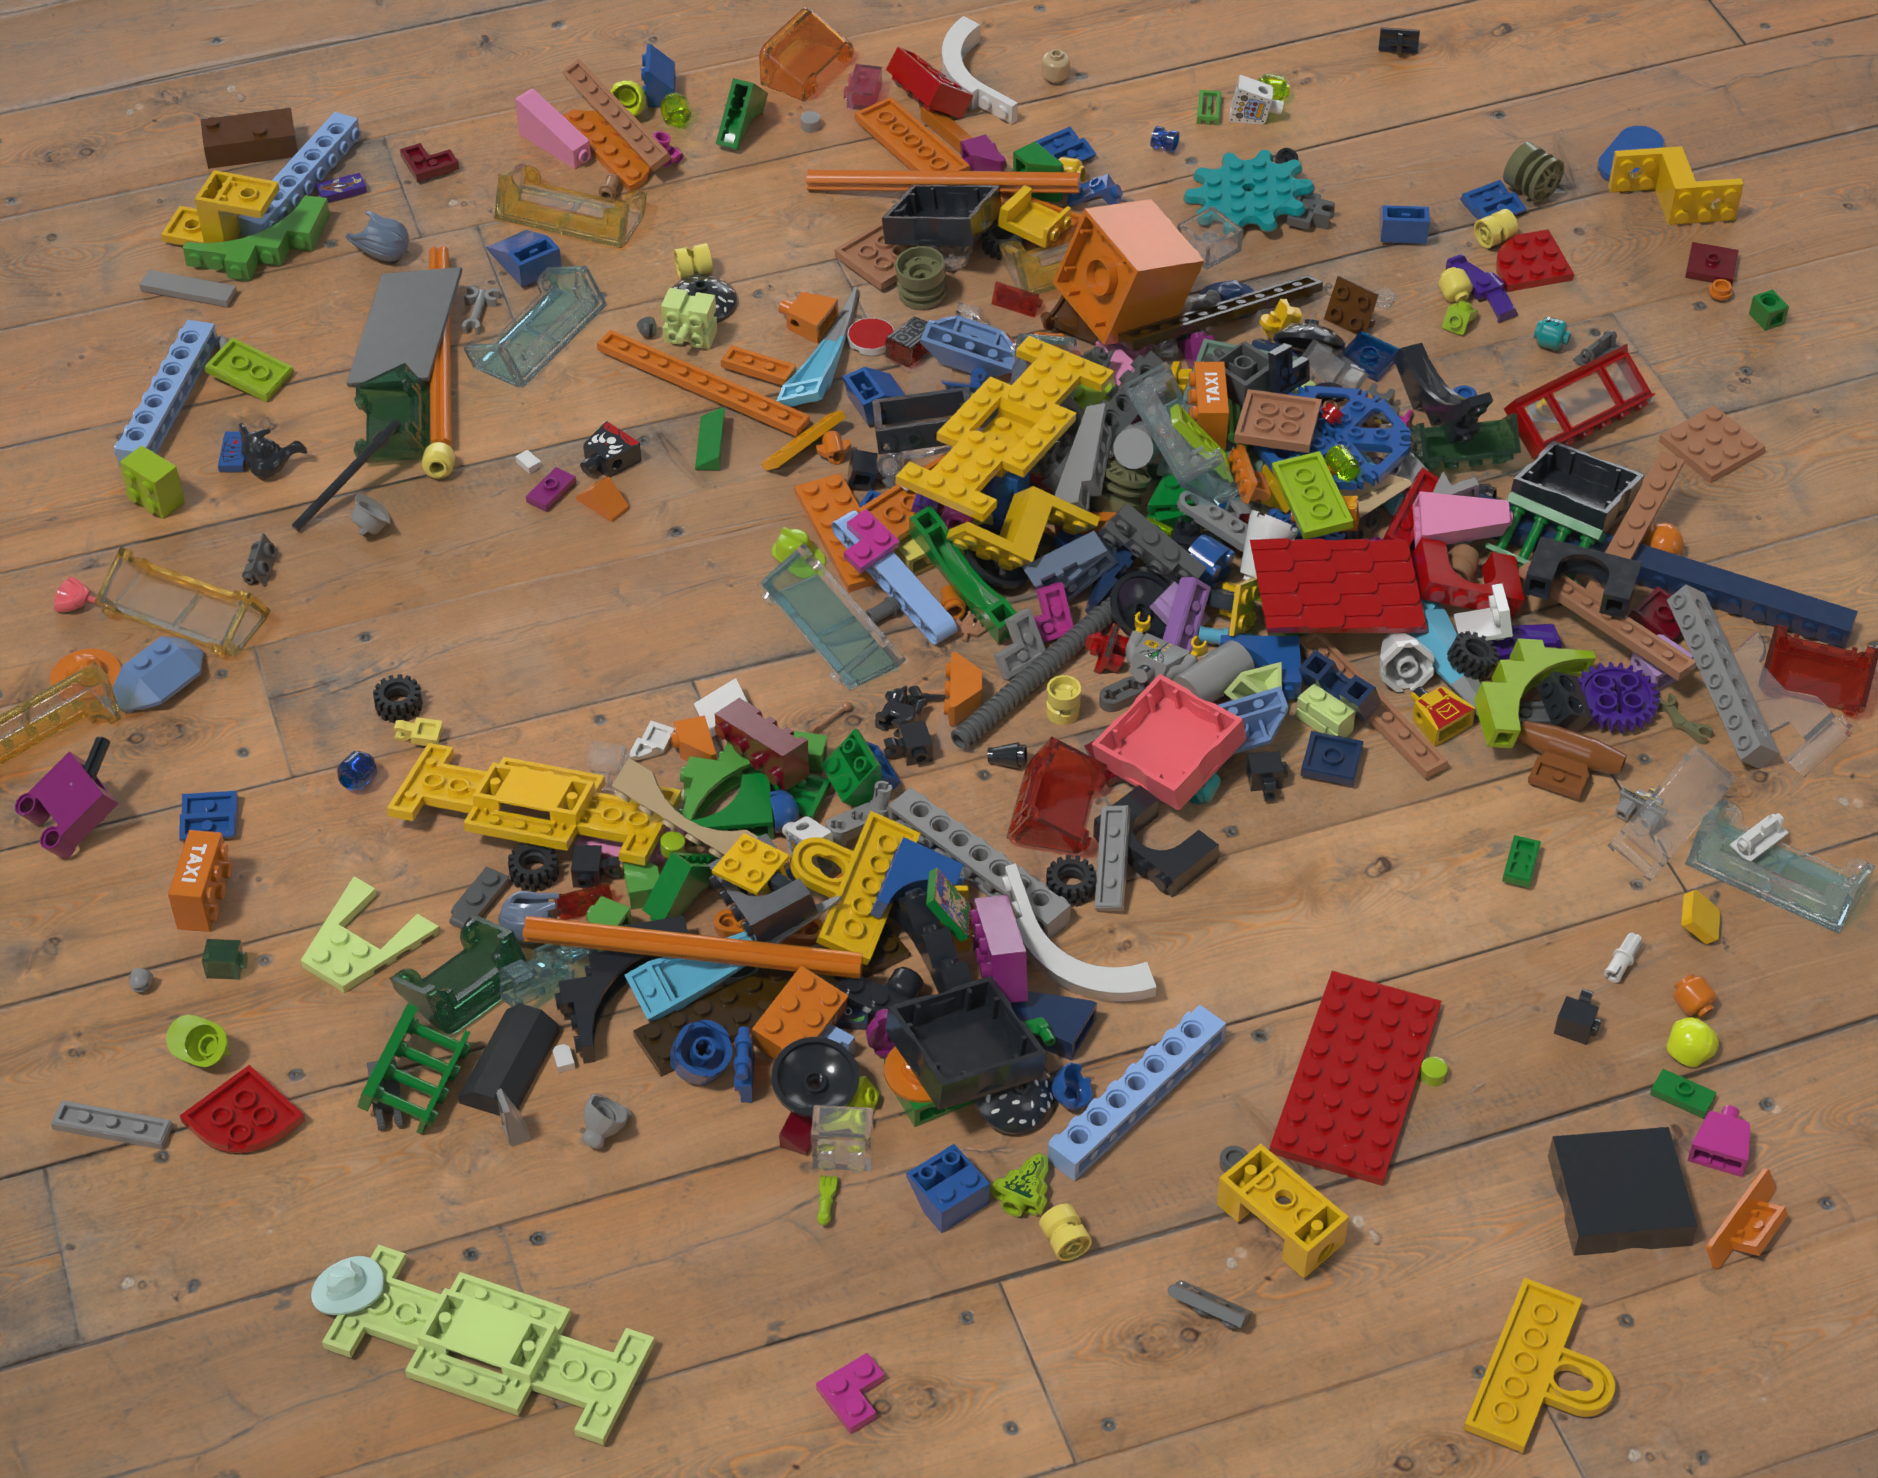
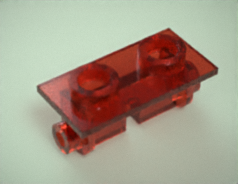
[991,281,1043,317]
[554,882,613,920]

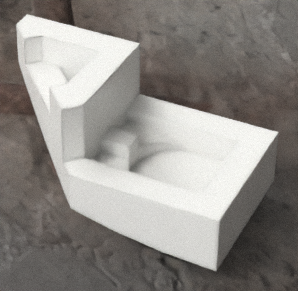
[628,721,675,761]

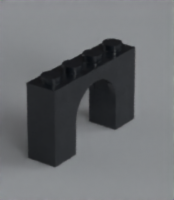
[1523,537,1642,619]
[1093,785,1219,897]
[708,834,818,942]

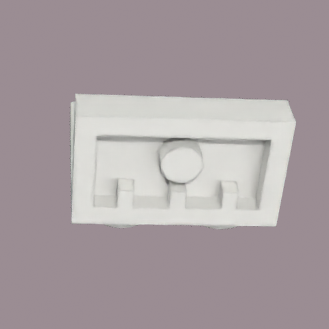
[1454,584,1513,641]

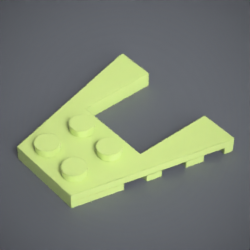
[301,876,440,993]

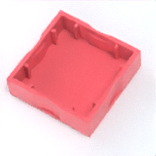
[1092,674,1247,811]

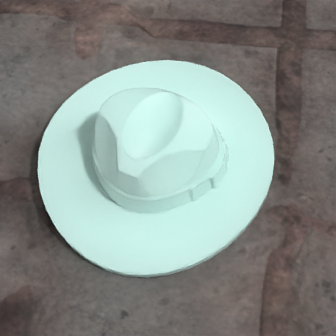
[311,1256,384,1315]

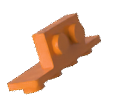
[1228,443,1271,504]
[1706,1168,1788,1269]

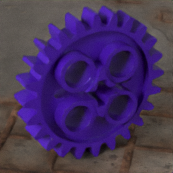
[1577,662,1660,733]

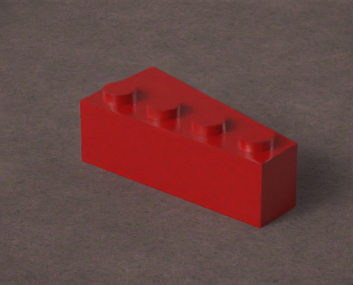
[886,47,974,119]

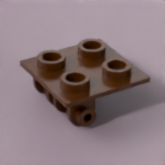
[1324,276,1379,338]

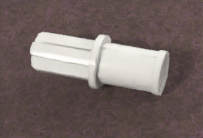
[1603,932,1642,983]

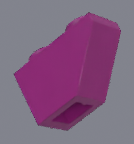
[961,134,1007,172]
[1179,332,1214,369]

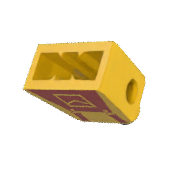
[1410,686,1475,747]

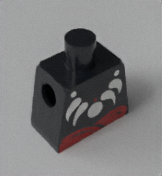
[580,421,642,477]

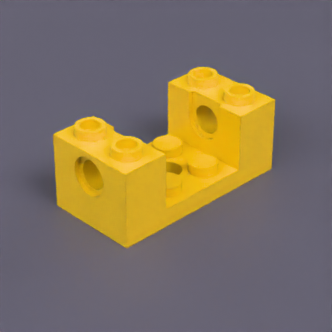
[1216,1144,1349,1278]

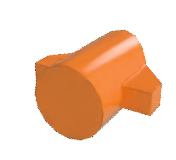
[816,431,851,465]

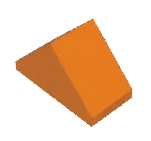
[576,477,629,522]

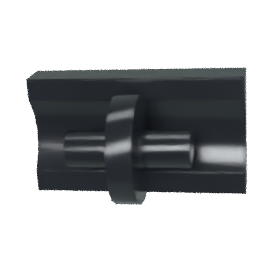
[1378,27,1420,53]

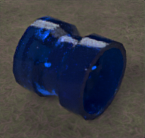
[1150,125,1180,153]

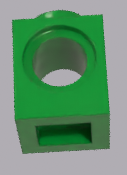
[1749,289,1789,331]

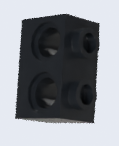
[1537,671,1593,733]

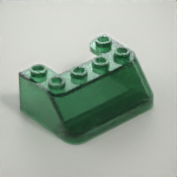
[1409,413,1521,471]

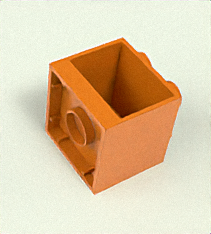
[1053,199,1205,345]

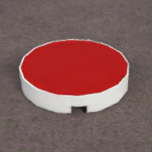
[847,318,894,356]

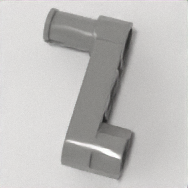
[825,781,892,848]

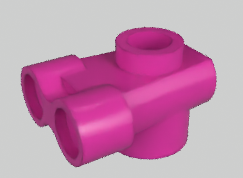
[653,131,684,167]

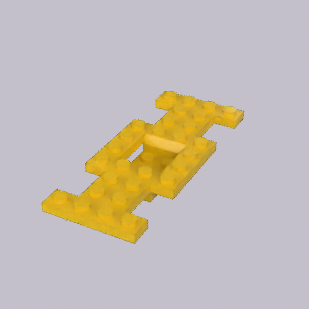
[895,336,1114,522]
[387,743,682,866]

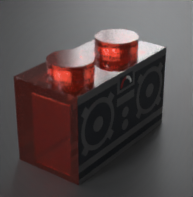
[885,316,929,367]

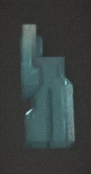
[500,944,597,1007]

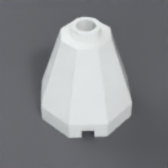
[1380,633,1434,692]

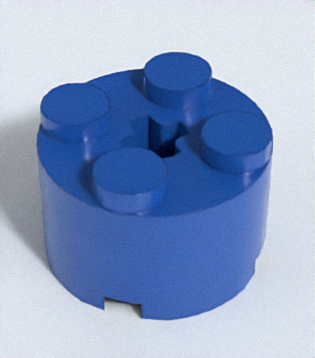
[1188,534,1236,588]
[670,1020,733,1085]

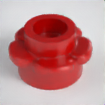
[1321,403,1344,425]

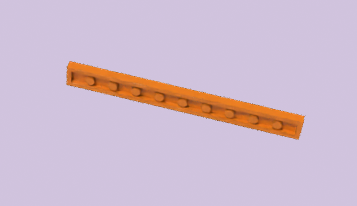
[597,330,810,437]

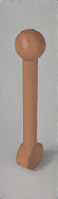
[809,701,852,734]

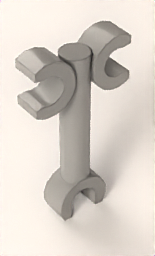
[462,286,500,335]

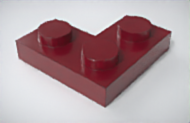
[400,143,459,182]

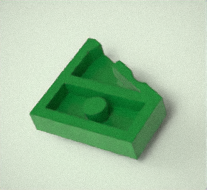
[1147,473,1212,513]
[771,774,831,820]

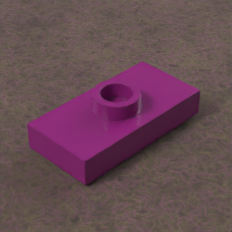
[526,467,576,512]

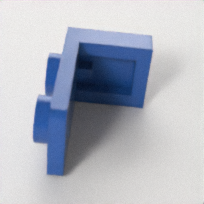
[1067,174,1123,207]

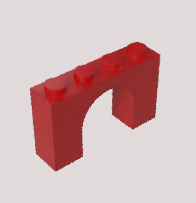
[1412,537,1525,618]

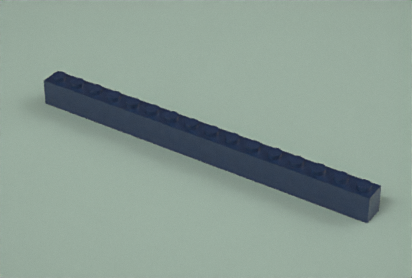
[1479,494,1858,649]

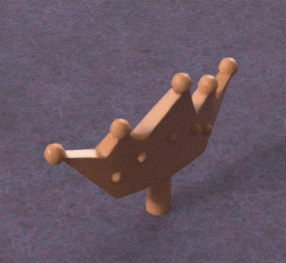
[955,611,987,642]

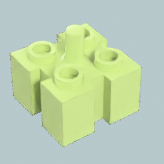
[661,288,717,350]

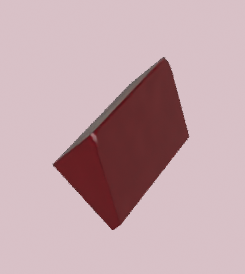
[779,1112,823,1156]

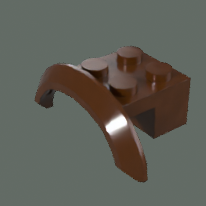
[1040,295,1098,344]

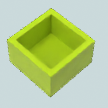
[120,445,185,519]

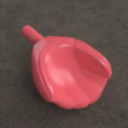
[54,576,104,612]

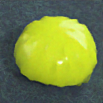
[610,80,647,117]
[1666,1017,1719,1068]

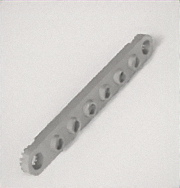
[1177,490,1248,552]

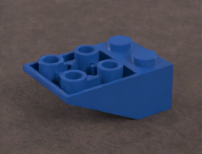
[486,230,562,287]

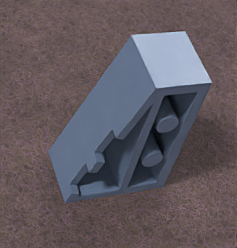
[1022,531,1118,602]

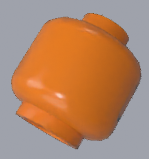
[1673,974,1717,1018]

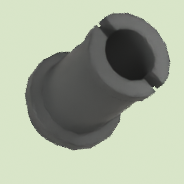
[866,596,900,625]

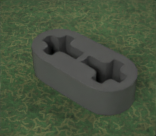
[1099,676,1145,712]

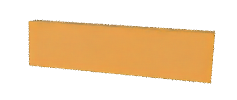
[761,410,846,471]

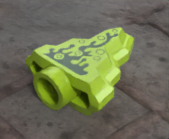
[990,1153,1048,1217]

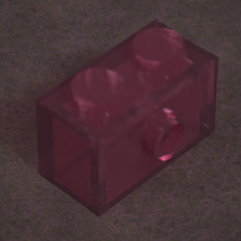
[843,64,882,110]

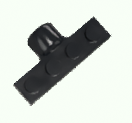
[837,967,924,1017]

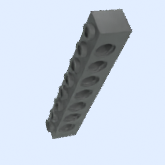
[1042,351,1172,494]

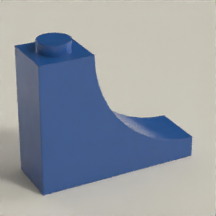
[1220,635,1302,700]
[870,837,964,919]

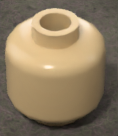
[1042,49,1070,84]

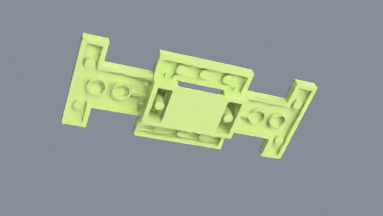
[322,1244,655,1445]

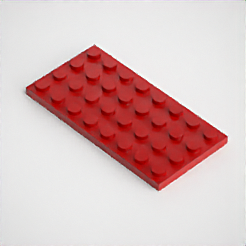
[1269,971,1442,1186]

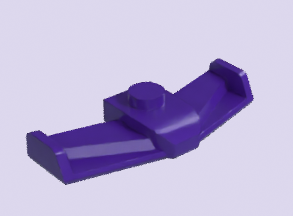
[1446,254,1518,323]
[1488,624,1562,661]

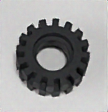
[982,220,1024,260]
[1447,631,1499,679]
[373,674,423,723]
[508,843,559,892]
[1046,855,1096,907]

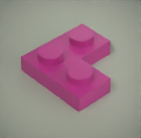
[844,509,900,574]
[1034,582,1073,643]
[816,1353,885,1434]

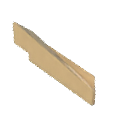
[1338,474,1412,532]

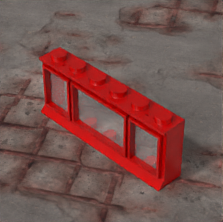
[1503,343,1655,459]

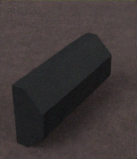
[458,1003,560,1116]

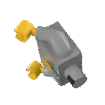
[1126,612,1208,683]

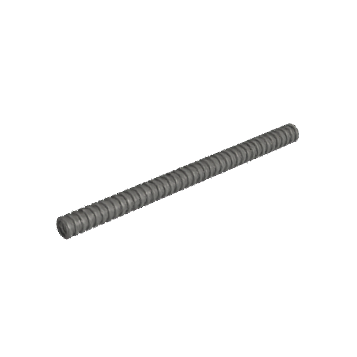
[951,563,1161,750]

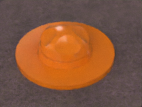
[50,649,121,703]
[884,1046,933,1103]

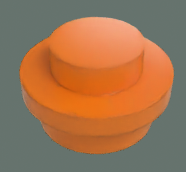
[1709,279,1733,301]

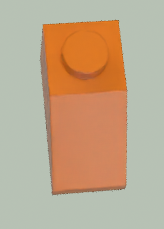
[670,715,717,761]

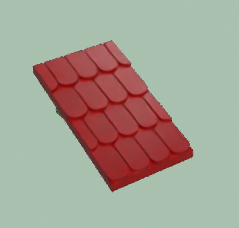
[1250,538,1428,636]

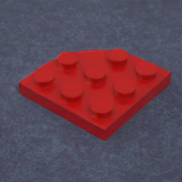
[1496,229,1574,292]
[179,1065,305,1153]

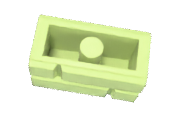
[1296,684,1356,738]

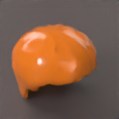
[1641,522,1684,556]

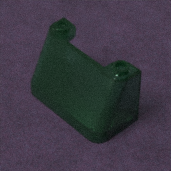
[353,363,431,463]
[389,916,530,1034]

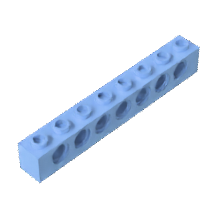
[238,112,361,237]
[114,319,217,467]
[1048,1005,1226,1181]

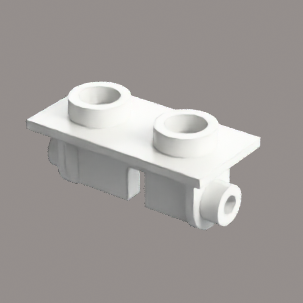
[1729,813,1789,863]

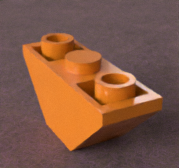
[944,652,982,726]

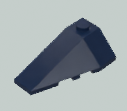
[1085,525,1161,614]

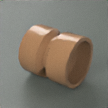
[1447,544,1480,582]

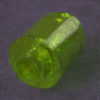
[1325,444,1360,481]

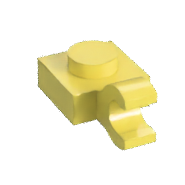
[394,717,443,746]

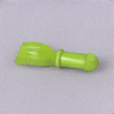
[817,1175,838,1226]

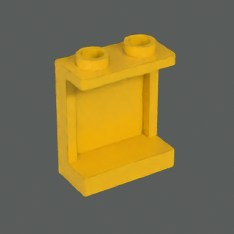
[998,185,1072,248]

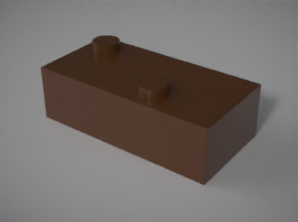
[200,108,298,169]

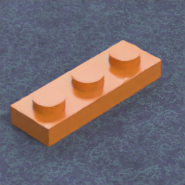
[721,345,796,386]

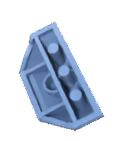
[920,315,1017,378]
[107,636,204,714]
[1218,686,1288,755]

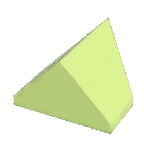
[1224,662,1282,700]

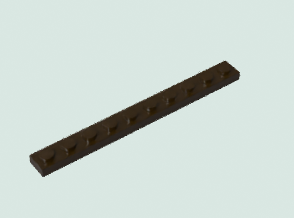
[1118,275,1323,351]

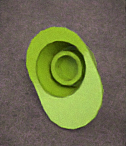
[772,527,825,577]
[166,1014,231,1068]

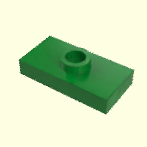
[1502,835,1541,888]
[1650,1068,1717,1118]

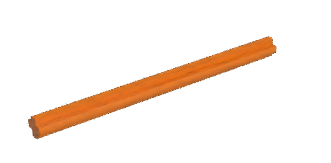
[806,170,1081,193]
[429,246,452,448]
[523,916,863,979]

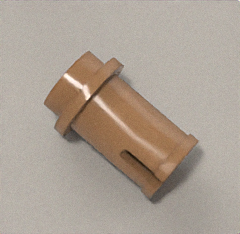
[598,174,620,201]

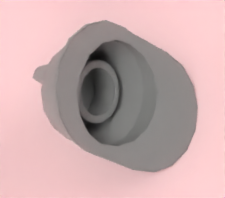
[351,494,391,536]

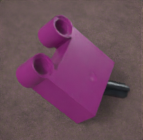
[15,736,118,859]

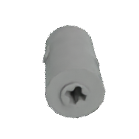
[1113,420,1167,469]
[1172,640,1255,703]

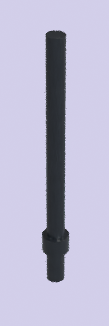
[291,419,402,532]

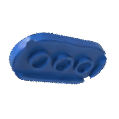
[1597,126,1664,181]

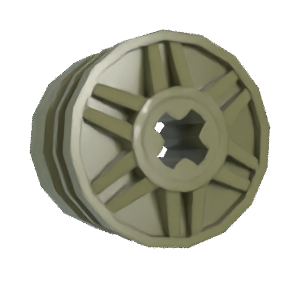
[1503,142,1565,203]
[895,246,947,310]
[1090,457,1151,512]

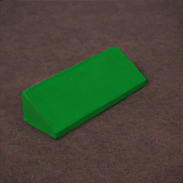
[695,407,725,470]

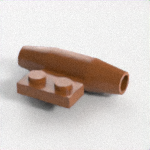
[1517,720,1627,800]

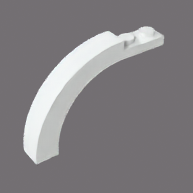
[942,16,1018,125]
[1002,863,1157,1002]

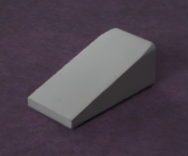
[496,1089,531,1147]

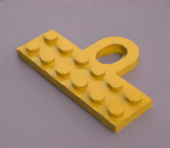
[790,811,921,965]
[1463,1277,1615,1453]

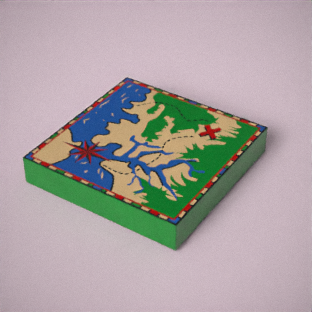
[926,868,971,942]

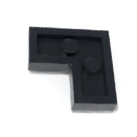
[1268,343,1310,394]

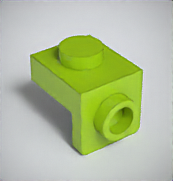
[1442,301,1479,335]

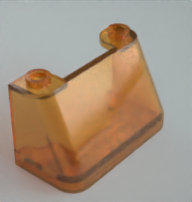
[759,7,854,102]

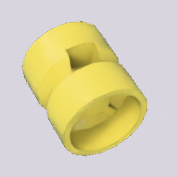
[1474,209,1518,248]
[674,243,713,279]
[1046,675,1081,725]
[1039,1203,1092,1261]

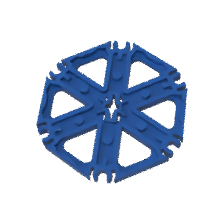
[1251,385,1411,491]

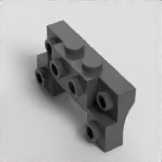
[1098,503,1207,585]

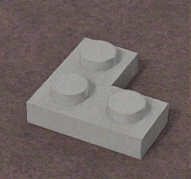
[993,608,1046,679]

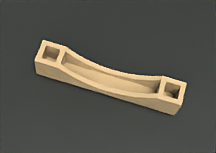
[612,758,758,858]

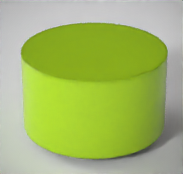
[660,831,685,858]
[1420,1057,1448,1087]

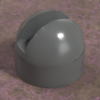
[637,317,657,337]

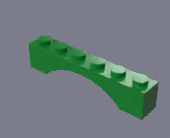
[909,505,1017,644]

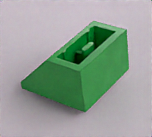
[1013,141,1064,202]
[821,728,881,807]

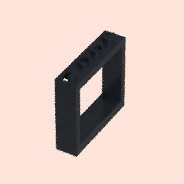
[872,386,971,455]

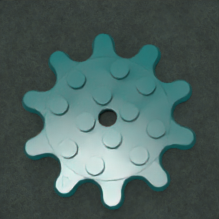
[1183,150,1315,235]

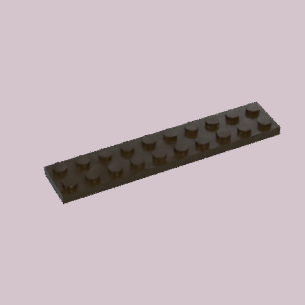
[633,922,908,1077]

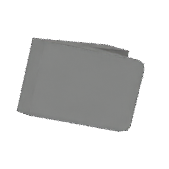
[1433,472,1480,498]

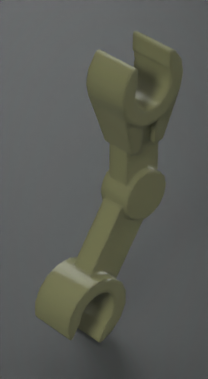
[1658,693,1713,744]

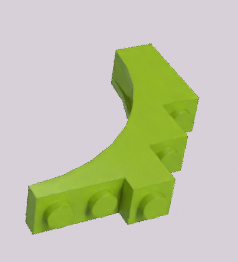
[1474,638,1596,748]

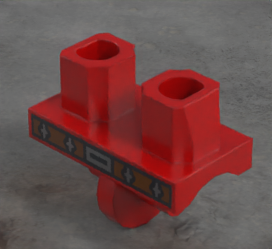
[1085,623,1129,674]

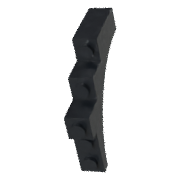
[1393,343,1493,444]
[888,888,973,994]
[554,916,688,1064]

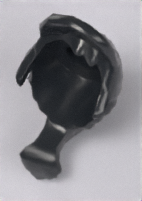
[238,423,307,478]

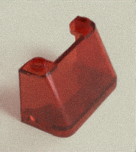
[1759,624,1878,716]
[1006,736,1107,854]

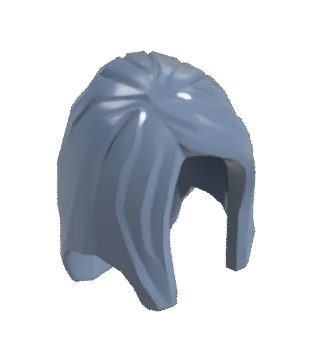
[346,210,409,262]
[498,891,560,944]

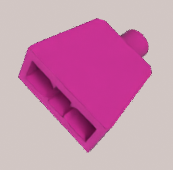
[1687,1105,1750,1178]

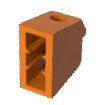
[778,292,839,344]

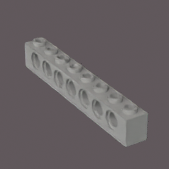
[1667,585,1780,769]
[888,788,1071,939]

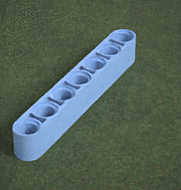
[831,510,957,645]

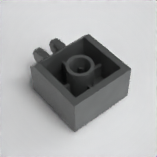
[1203,341,1270,407]

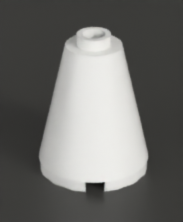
[1240,510,1299,583]

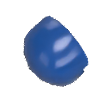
[770,790,799,833]
[1051,1062,1093,1110]

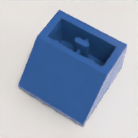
[641,44,676,108]
[1379,205,1430,244]
[843,366,905,426]
[906,1144,990,1233]

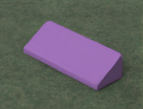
[1163,577,1211,653]

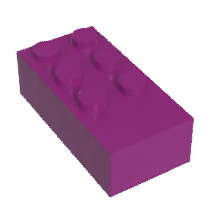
[970,895,1028,1003]

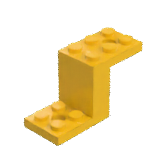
[1608,146,1744,225]
[161,170,280,246]
[946,486,1100,570]

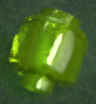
[1257,73,1290,101]
[660,93,691,127]

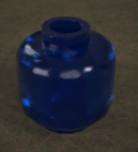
[337,751,378,791]

